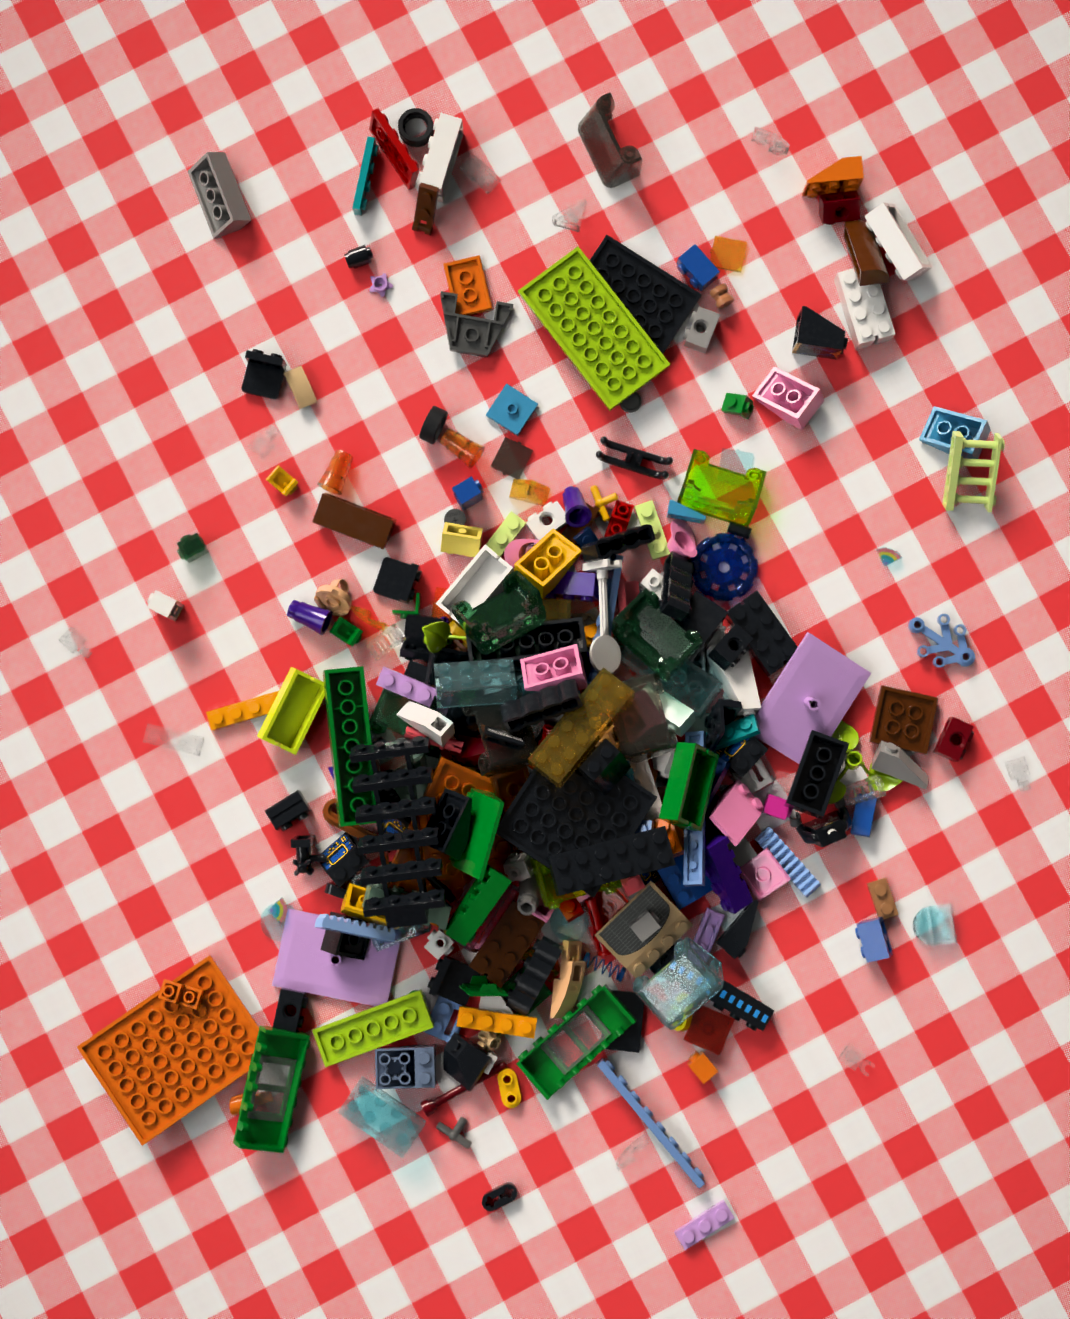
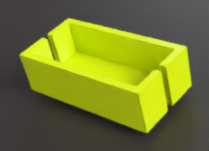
[257,667,325,755]

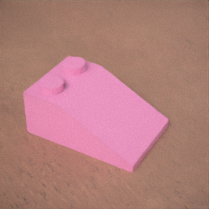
[752,367,824,430]
[520,644,588,692]
[709,779,764,846]

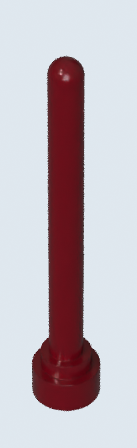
[420,1062,507,1117]

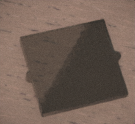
[491,437,533,480]

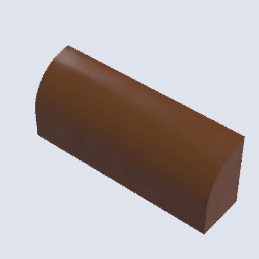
[843,220,890,286]
[312,493,396,549]

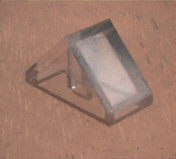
[552,198,587,232]
[556,916,594,946]

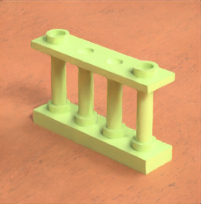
[942,431,1005,512]

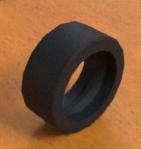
[398,108,434,147]
[419,406,448,444]

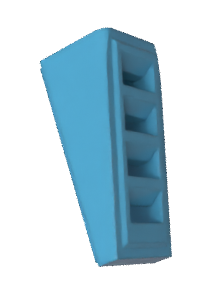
[666,500,706,524]

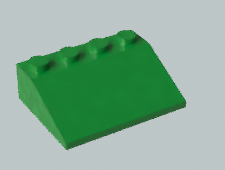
[449,787,504,881]

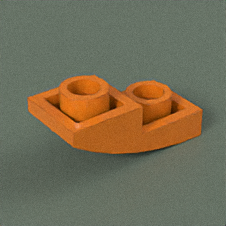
[158,979,205,1010]

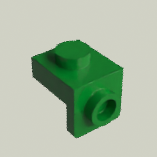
[721,393,754,419]
[329,616,363,647]

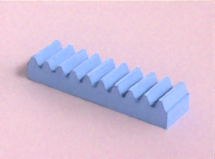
[754,826,821,898]
[315,914,396,942]

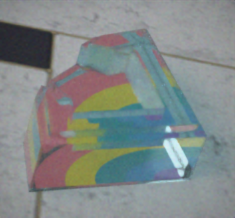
[876,547,902,567]
[268,897,288,924]

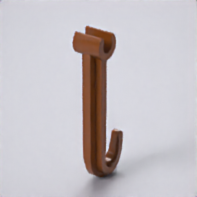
[323,798,390,853]

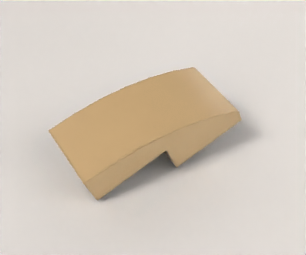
[284,366,317,409]

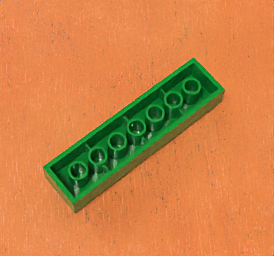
[323,666,376,827]

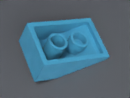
[919,406,991,459]

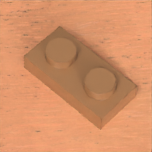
[866,877,899,920]

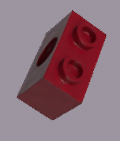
[819,190,861,225]
[933,717,974,762]

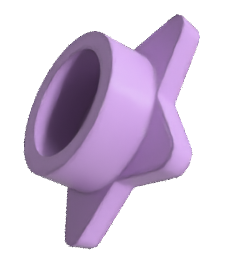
[369,273,393,297]

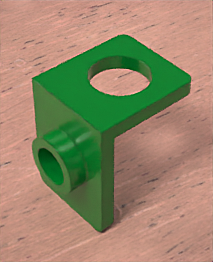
[392,593,421,619]

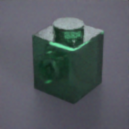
[177,533,209,563]

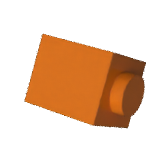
[687,1051,719,1084]

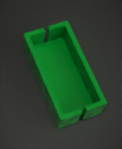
[659,742,719,831]

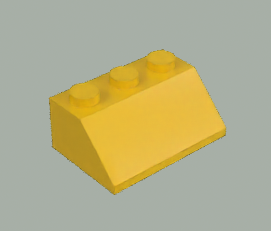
[340,883,400,930]

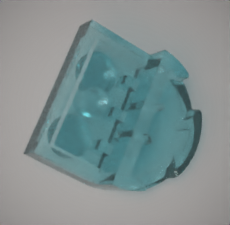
[913,903,957,946]

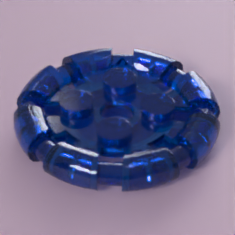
[690,533,758,601]

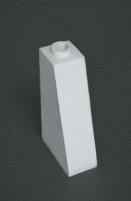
[706,645,761,717]

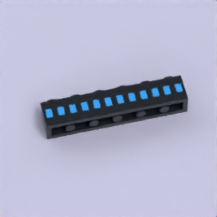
[660,949,774,1031]

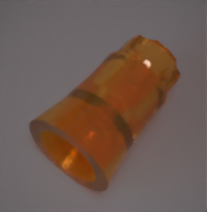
[440,428,485,469]
[317,450,353,495]

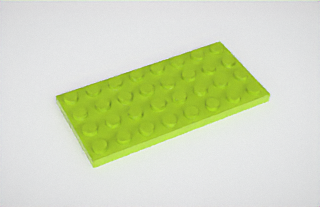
[518,246,670,411]

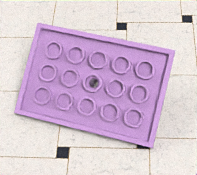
[755,632,871,764]
[272,908,402,1006]

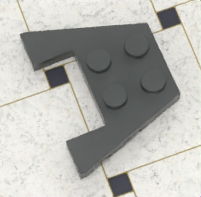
[440,291,514,358]

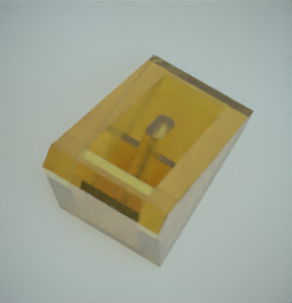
[509,479,550,506]

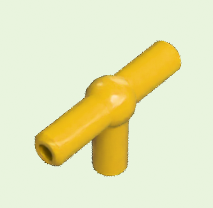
[590,485,618,522]

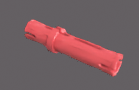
[404,725,464,754]

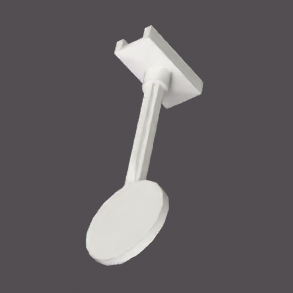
[582,559,622,674]

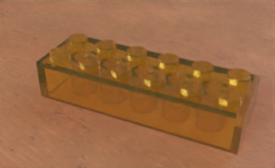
[527,667,635,788]

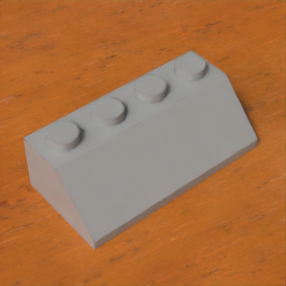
[188,152,251,239]

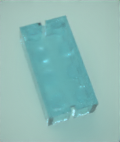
[434,658,517,708]
[337,1076,426,1158]

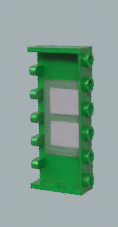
[516,984,636,1100]
[233,1026,310,1153]

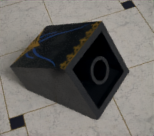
[792,306,848,360]

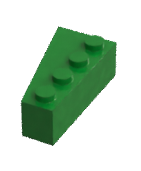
[443,864,512,946]

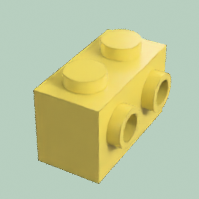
[440,522,483,557]

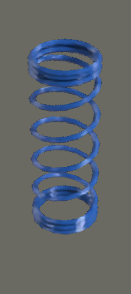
[583,952,626,982]

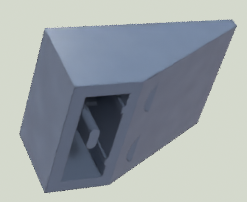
[375,1044,436,1089]

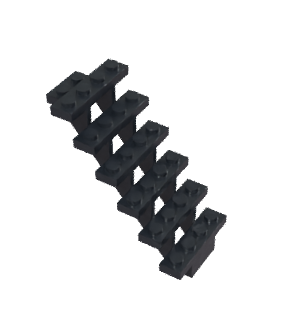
[349,736,446,929]

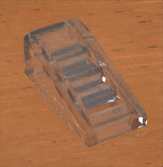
[366,624,407,661]
[844,775,886,806]

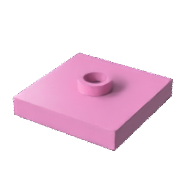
[740,847,791,901]

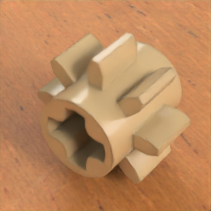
[477,1030,502,1052]

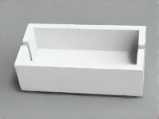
[417,113,464,203]
[864,203,933,280]
[834,268,895,350]
[436,545,515,630]

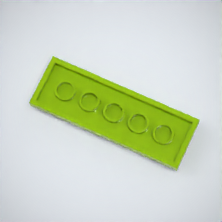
[312,989,435,1067]

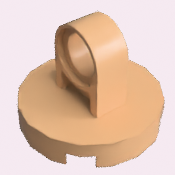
[314,579,352,616]

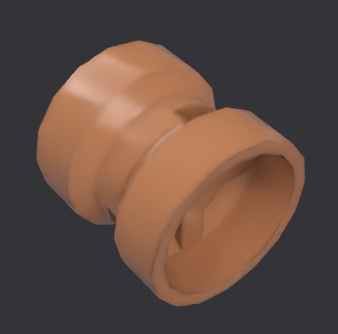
[709,283,734,310]

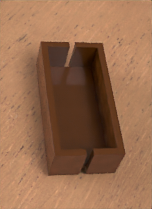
[469,900,545,988]

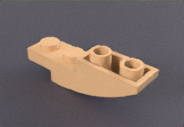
[550,940,586,1018]

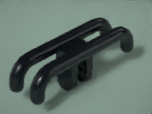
[596,436,673,479]

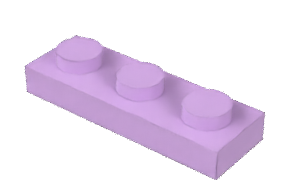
[376,666,438,707]
[674,1200,735,1250]

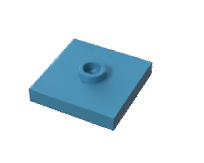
[486,383,538,436]

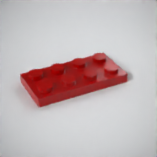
[369,108,419,190]

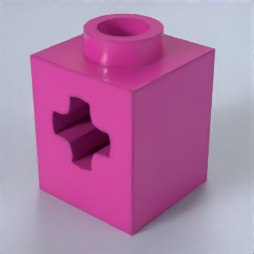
[762,794,793,820]

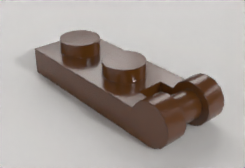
[412,182,439,235]

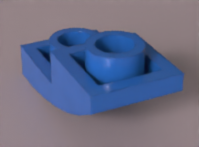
[850,793,877,838]

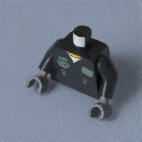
[789,797,852,847]

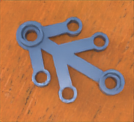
[908,614,975,668]

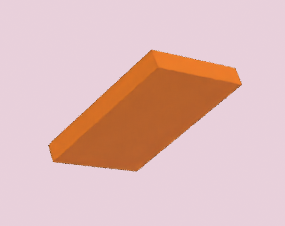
[443,255,493,316]

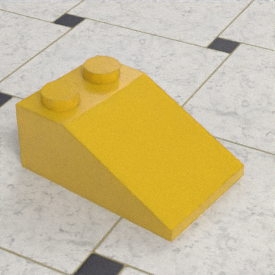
[514,529,582,599]

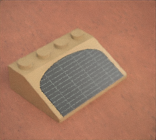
[595,881,693,979]

